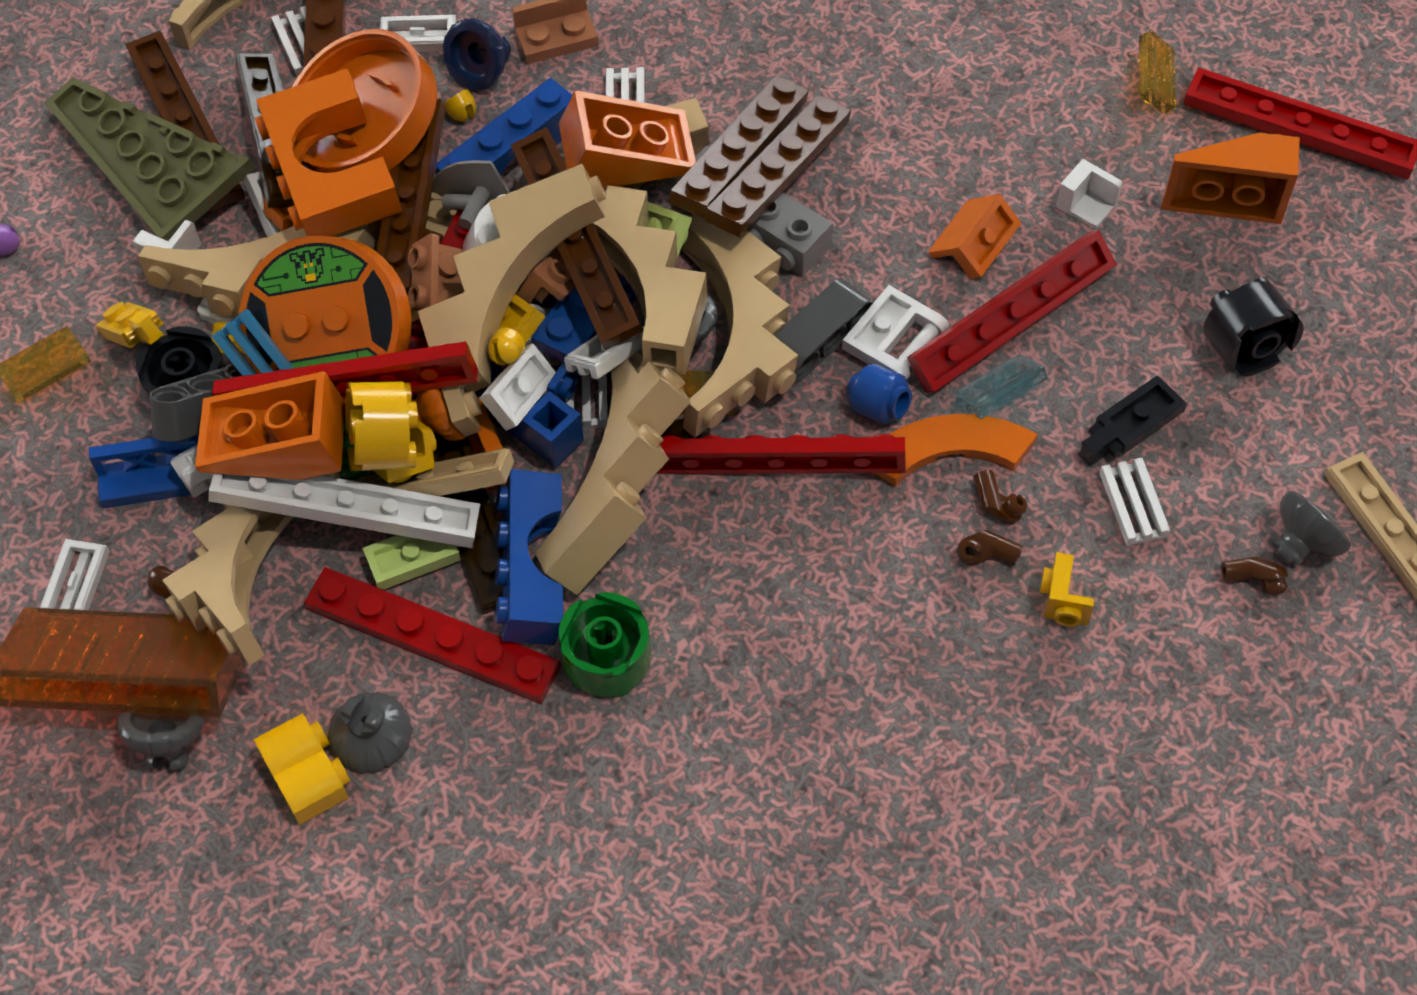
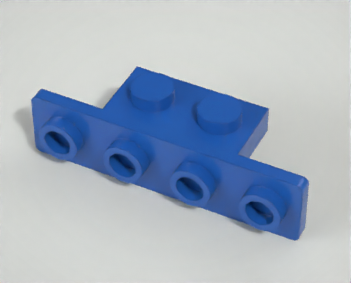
[531,276,637,401]

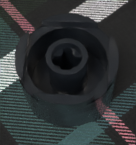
[1203,277,1304,377]
[136,326,226,403]

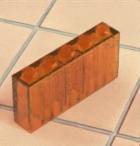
[0,607,245,718]

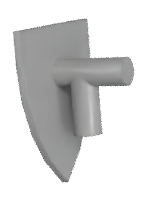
[432,160,510,230]

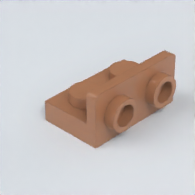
[512,0,599,64]
[408,233,463,326]
[516,247,576,304]

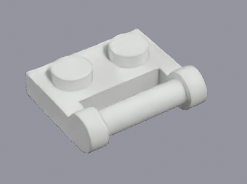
[842,285,949,380]

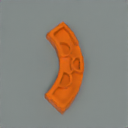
[873,414,1038,487]

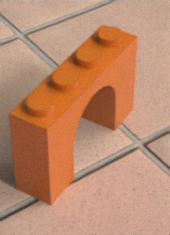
[254,68,403,236]

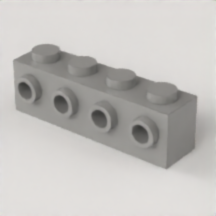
[677,145,833,277]

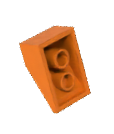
[559,90,696,188]
[1161,133,1300,224]
[195,371,345,480]

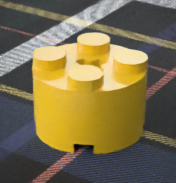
[345,381,418,471]

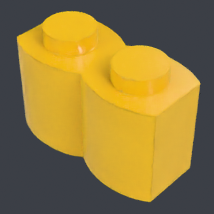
[253,713,351,825]

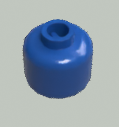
[847,364,912,425]

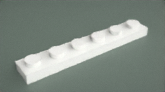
[208,474,480,548]

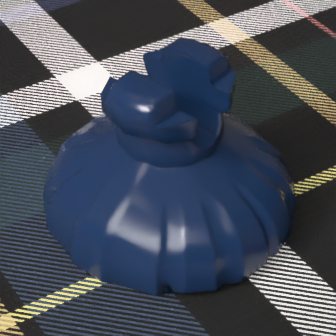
[442,18,511,91]

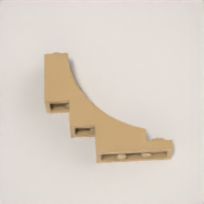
[418,164,606,437]

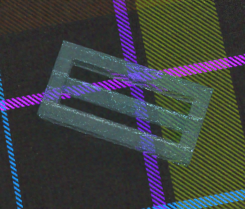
[954,354,1048,419]

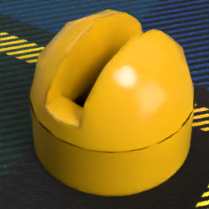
[444,89,477,123]
[487,327,525,365]

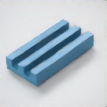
[211,309,294,376]

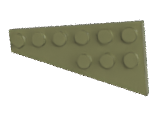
[44,77,257,241]

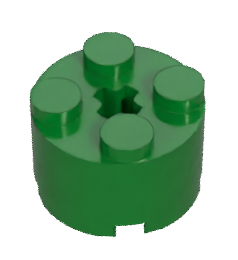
[558,592,651,698]

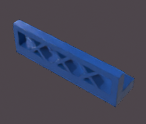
[89,435,209,509]

